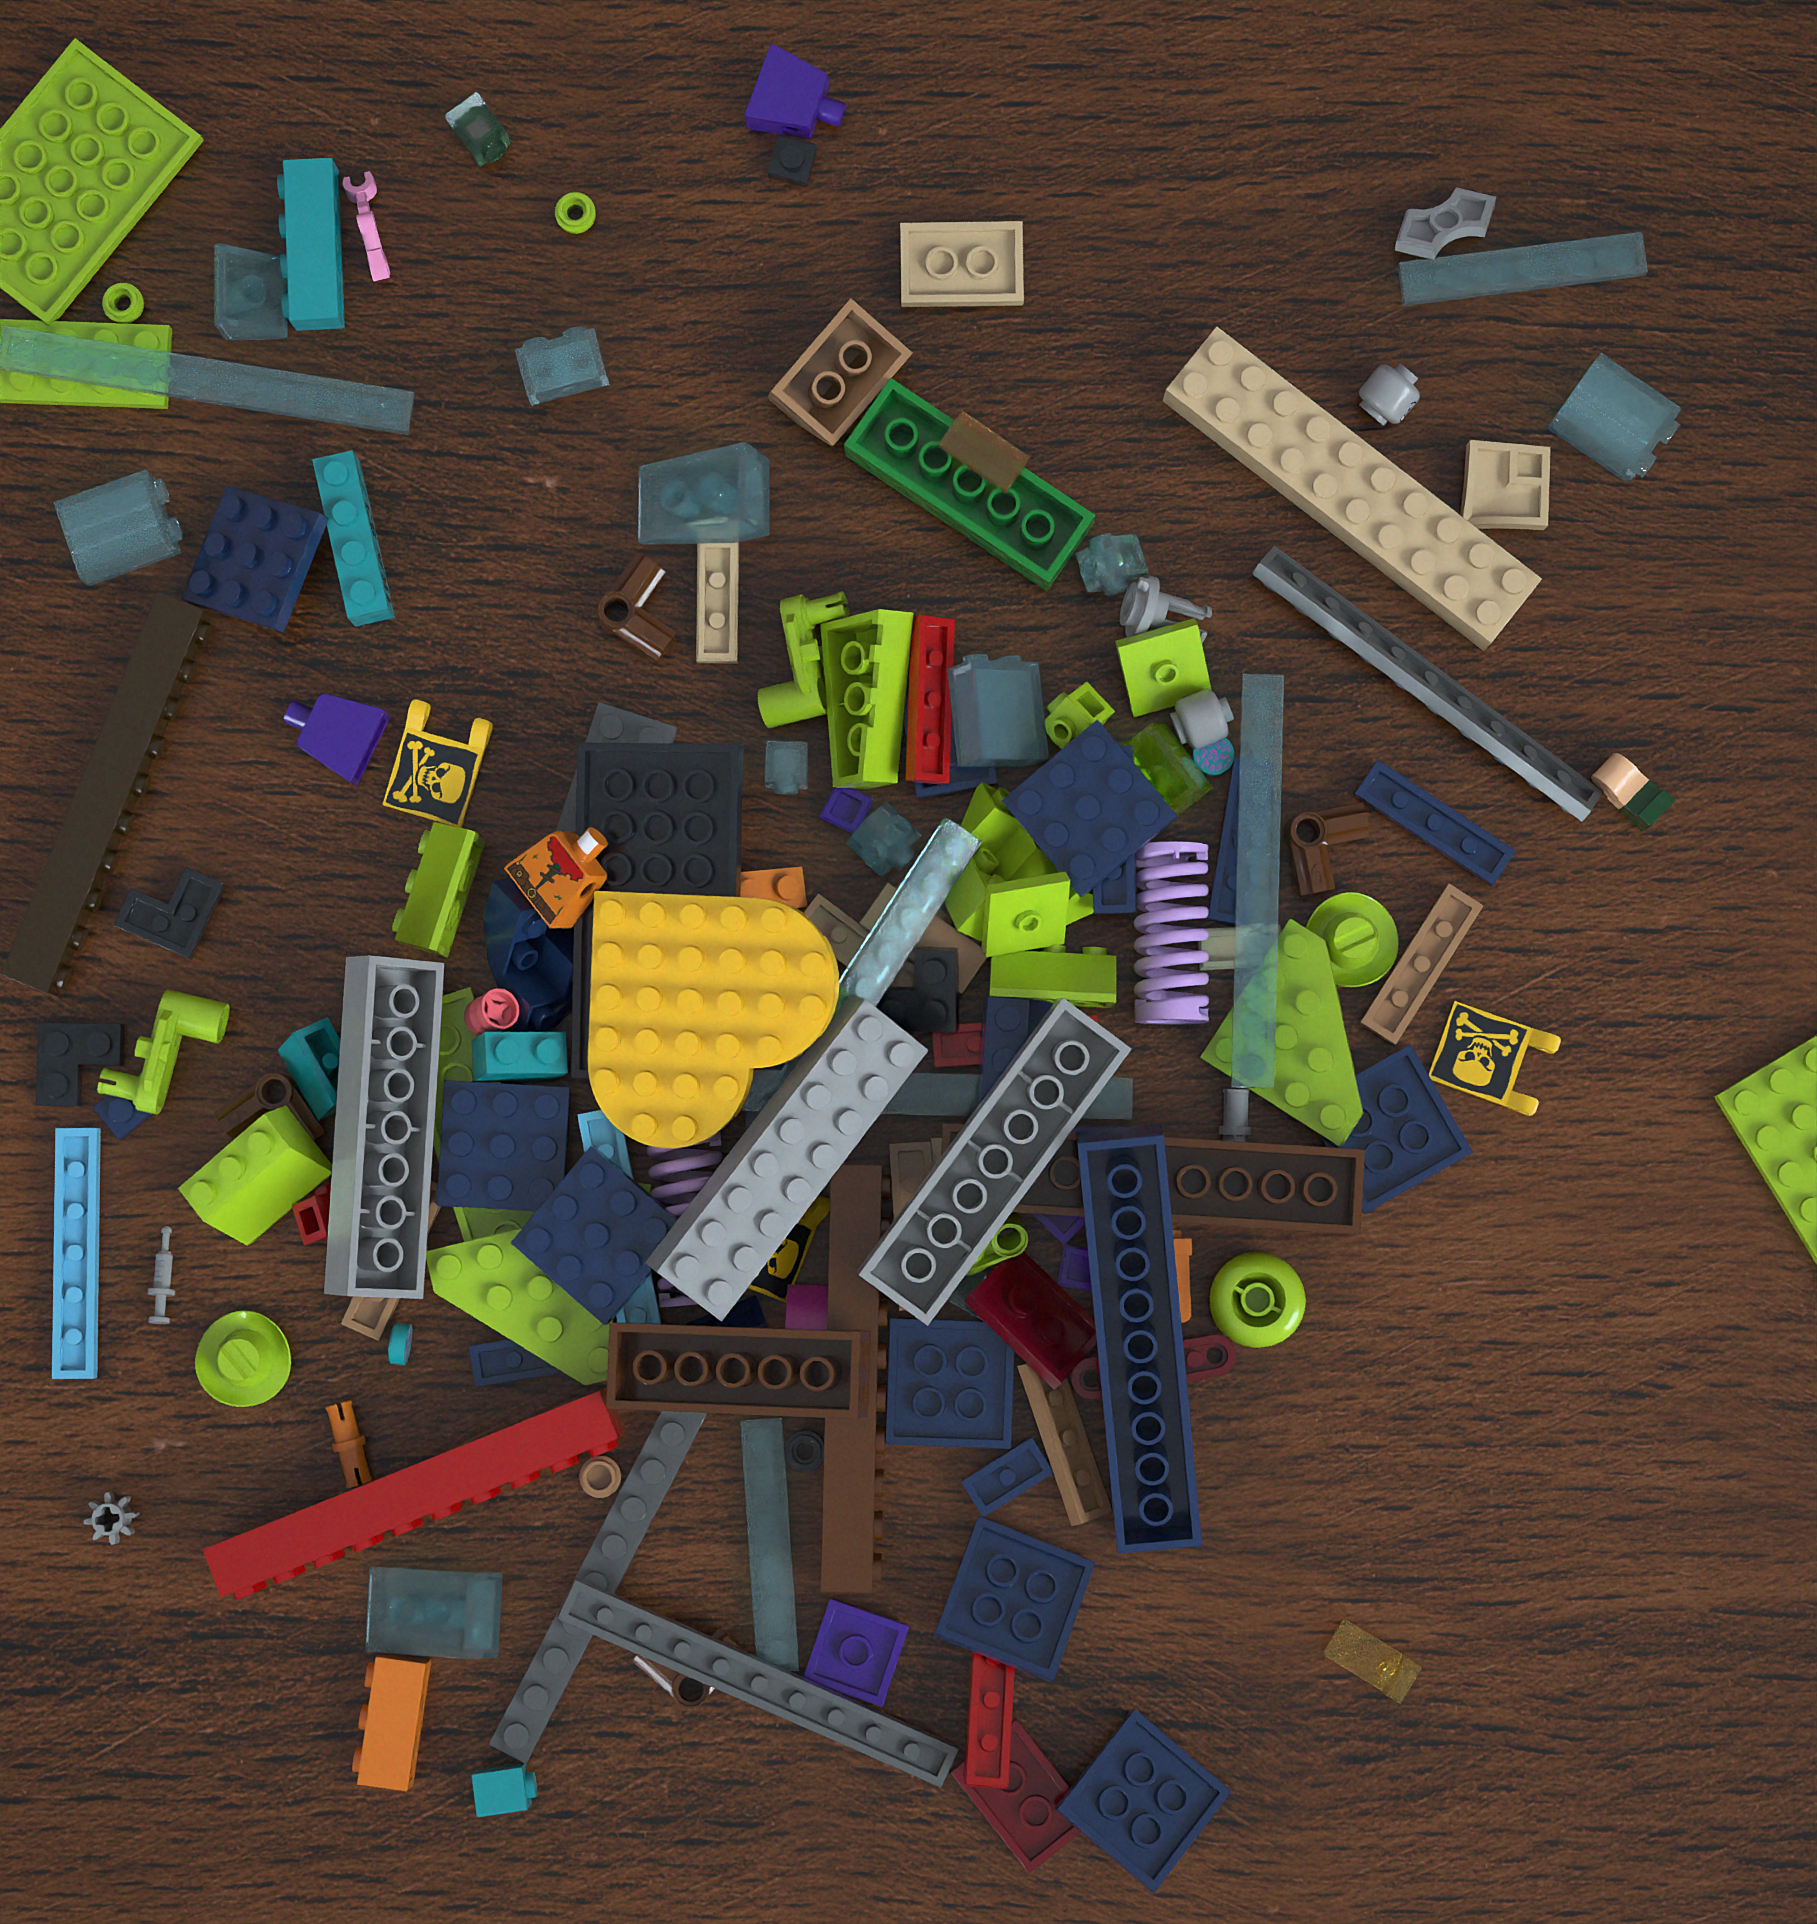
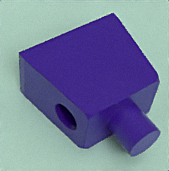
[744,44,846,139]
[284,693,390,786]

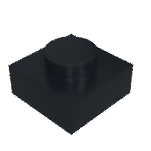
[768,135,817,187]

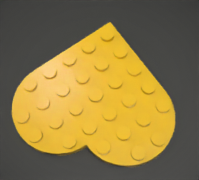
[588,891,839,1148]

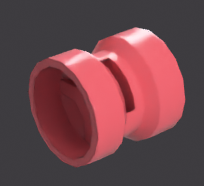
[464,988,519,1036]

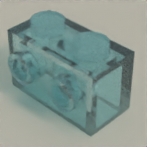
[515,326,610,406]

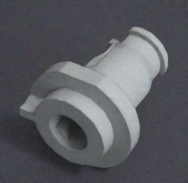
[1120,574,1212,643]

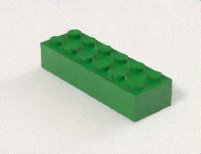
[844,378,1095,592]

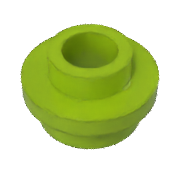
[555,192,596,234]
[102,283,144,324]

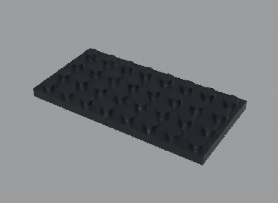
[571,742,743,1078]

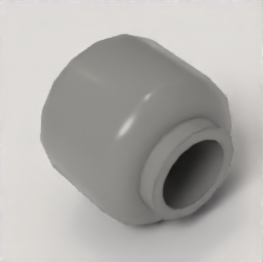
[1359,363,1420,426]
[1170,689,1234,749]

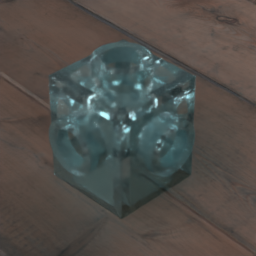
[1076,533,1149,596]
[846,802,922,877]

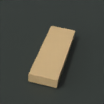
[696,540,739,664]

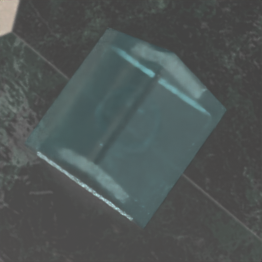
[214,243,288,340]

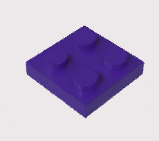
[803,1597,909,1707]

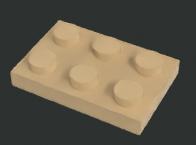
[900,221,1024,307]

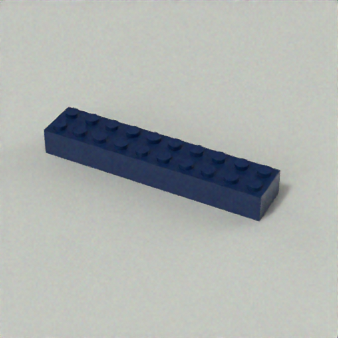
[1076,1124,1202,1554]

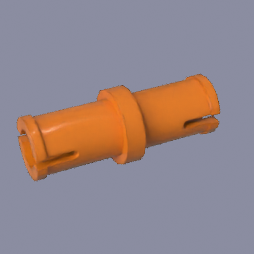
[325,1400,373,1488]

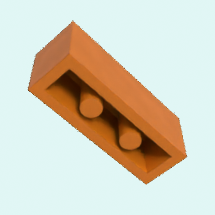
[352,1652,432,1791]

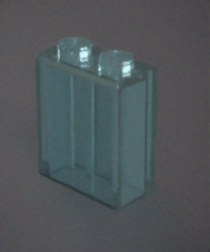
[1547,353,1682,483]
[53,469,183,586]
[947,654,1049,768]

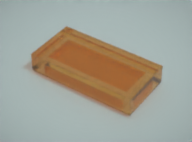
[938,410,1030,493]

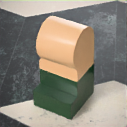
[1591,753,1676,831]

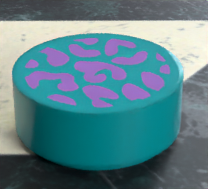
[1192,738,1234,777]
[388,1322,413,1366]

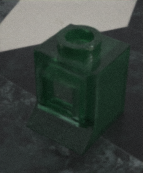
[444,91,511,167]

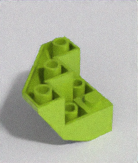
[945,782,1094,941]

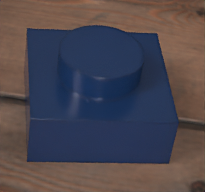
[93,1095,154,1140]

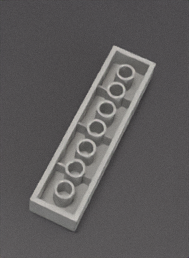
[324,955,444,1299]
[645,994,928,1322]
[857,998,1132,1326]

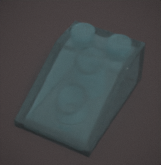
[638,442,769,544]
[365,1566,503,1659]

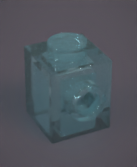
[765,740,809,795]

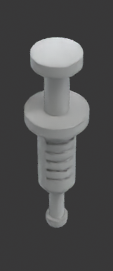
[147,1226,175,1324]

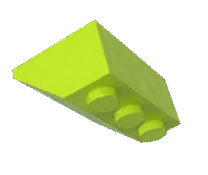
[392,822,486,958]
[989,945,1116,1008]
[178,1105,332,1246]

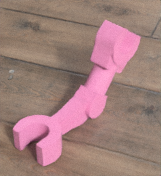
[342,171,391,281]

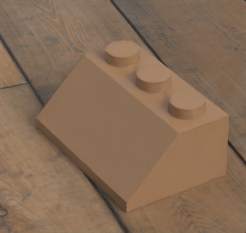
[767,298,913,447]

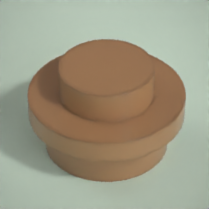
[579,1456,621,1498]

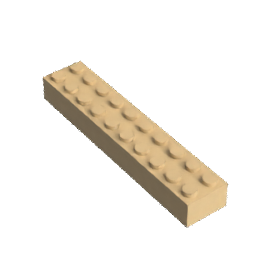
[1163,326,1542,651]

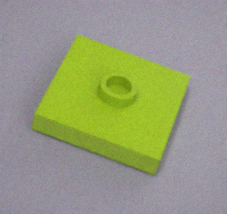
[1115,618,1211,717]
[981,871,1070,958]

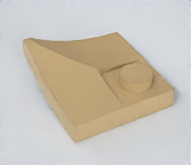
[1460,440,1550,530]

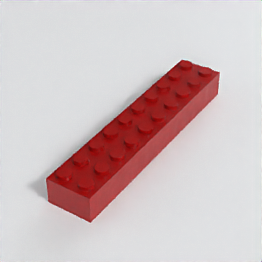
[203,1388,625,1600]

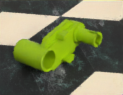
[758,591,850,728]
[97,989,230,1115]

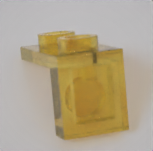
[1323,1619,1422,1704]

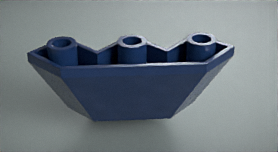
[483,877,574,1032]

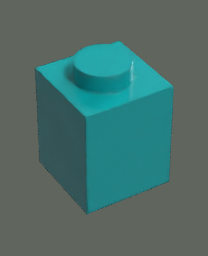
[471,1762,537,1817]

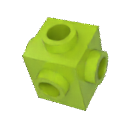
[1040,682,1115,749]

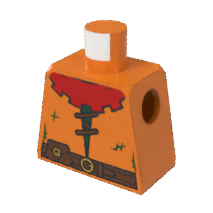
[504,827,608,928]

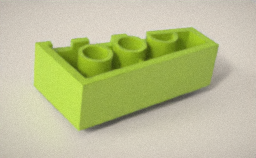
[820,609,914,789]

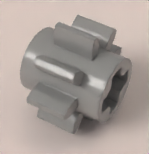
[84,1491,140,1545]

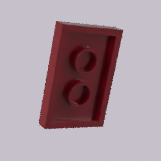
[964,1251,1097,1389]
[950,1718,1081,1874]

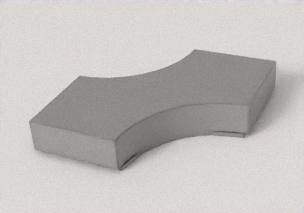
[1395,188,1496,260]

